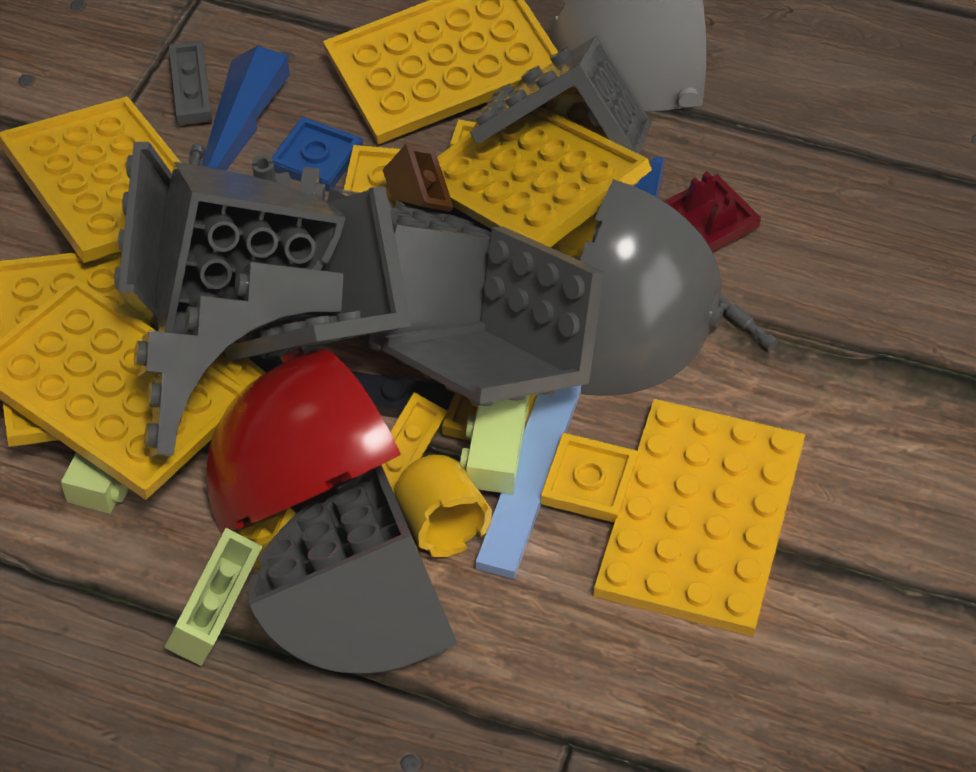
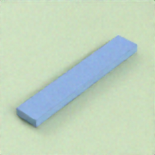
[476,385,581,579]

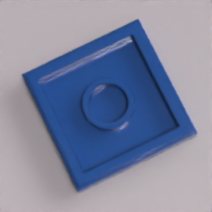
[271,117,363,192]

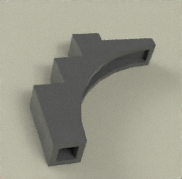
[134,262,344,460]

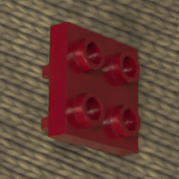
[663,171,761,252]

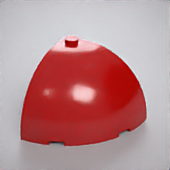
[206,347,401,534]

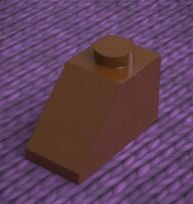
[383,144,454,212]

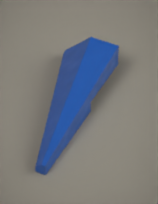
[201,45,290,170]

